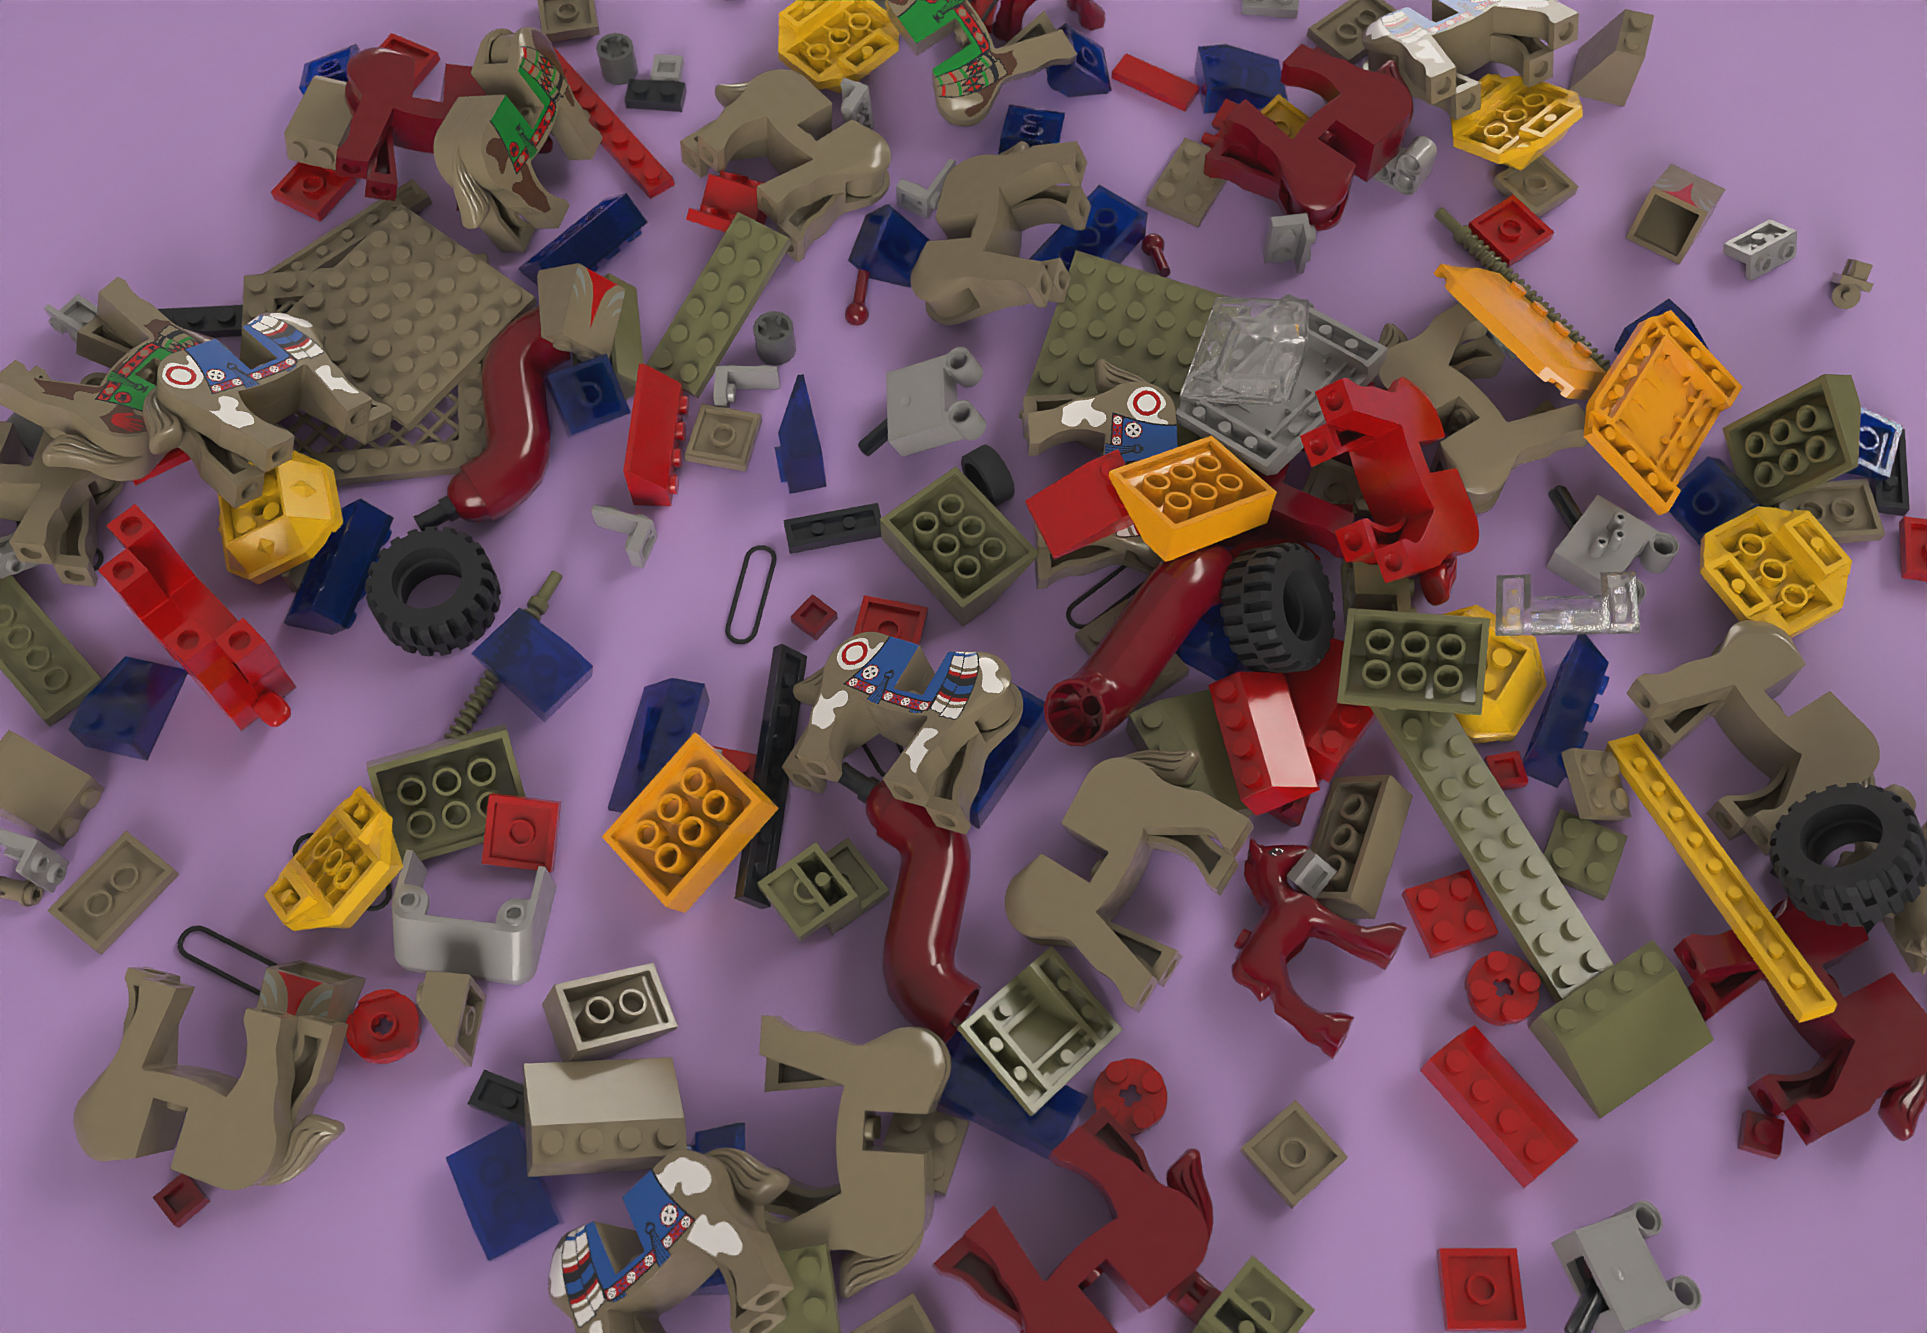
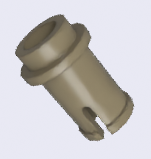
[0,876,43,907]

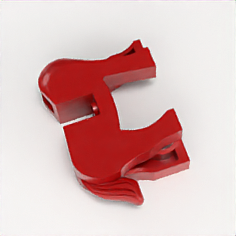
[1300,377,1479,606]
[98,504,297,731]

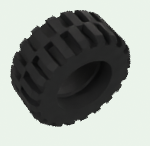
[365,526,501,656]
[1220,542,1335,673]
[1769,783,1927,927]

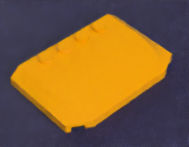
[1433,263,1607,401]
[1583,310,1743,516]

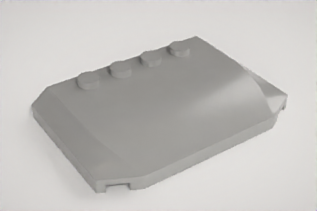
[1176,300,1388,476]

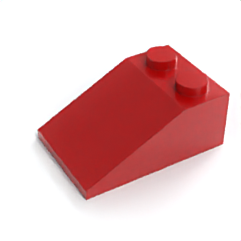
[1025,449,1134,560]

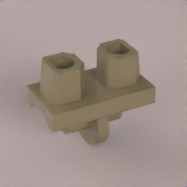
[1830,259,1873,309]

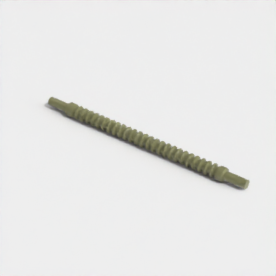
[1434,208,1611,372]
[444,571,563,740]

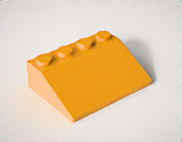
[1109,435,1277,562]
[602,732,779,913]

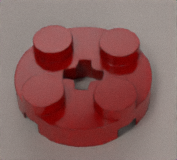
[1464,951,1541,1026]
[346,989,422,1064]
[1093,1058,1168,1135]

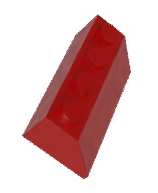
[623,364,689,506]
[1208,671,1320,816]
[1420,1025,1579,1188]

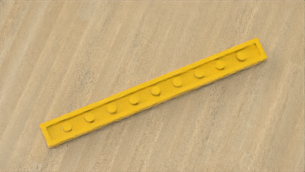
[1605,733,1837,1023]

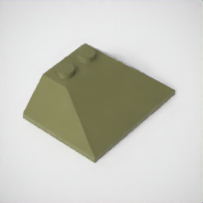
[957,946,1123,1117]

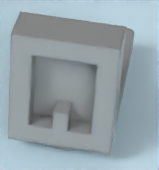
[896,159,956,219]
[713,365,780,408]
[591,505,658,569]

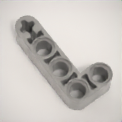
[1372,136,1437,195]

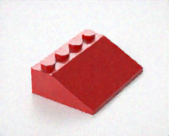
[1283,638,1376,783]

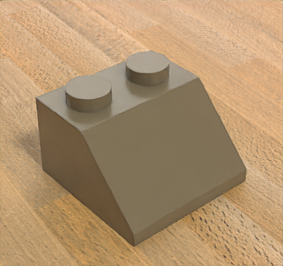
[416,970,487,1067]

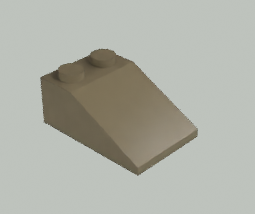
[542,963,678,1062]

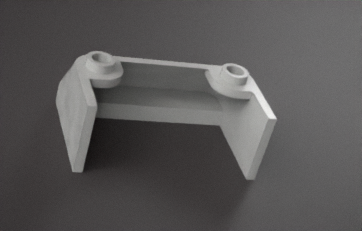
[392,850,557,985]

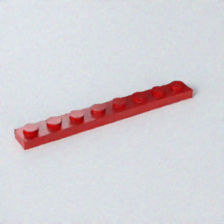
[552,45,674,199]

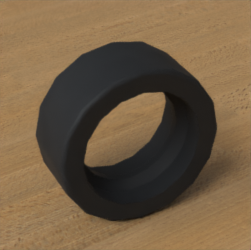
[961,444,1015,507]

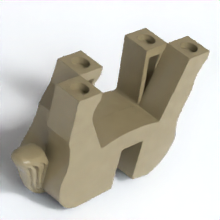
[680,69,891,263]
[911,141,1091,325]
[1371,302,1589,514]
[0,421,125,587]
[1626,620,1880,856]
[1005,749,1254,1013]
[73,967,349,1190]
[759,1015,952,1298]

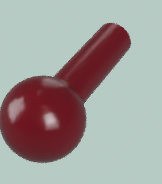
[1141,233,1171,277]
[845,270,870,325]

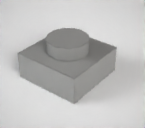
[651,54,684,82]
[1286,848,1337,898]

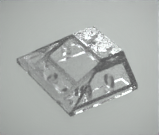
[1179,297,1309,406]
[1495,571,1640,636]

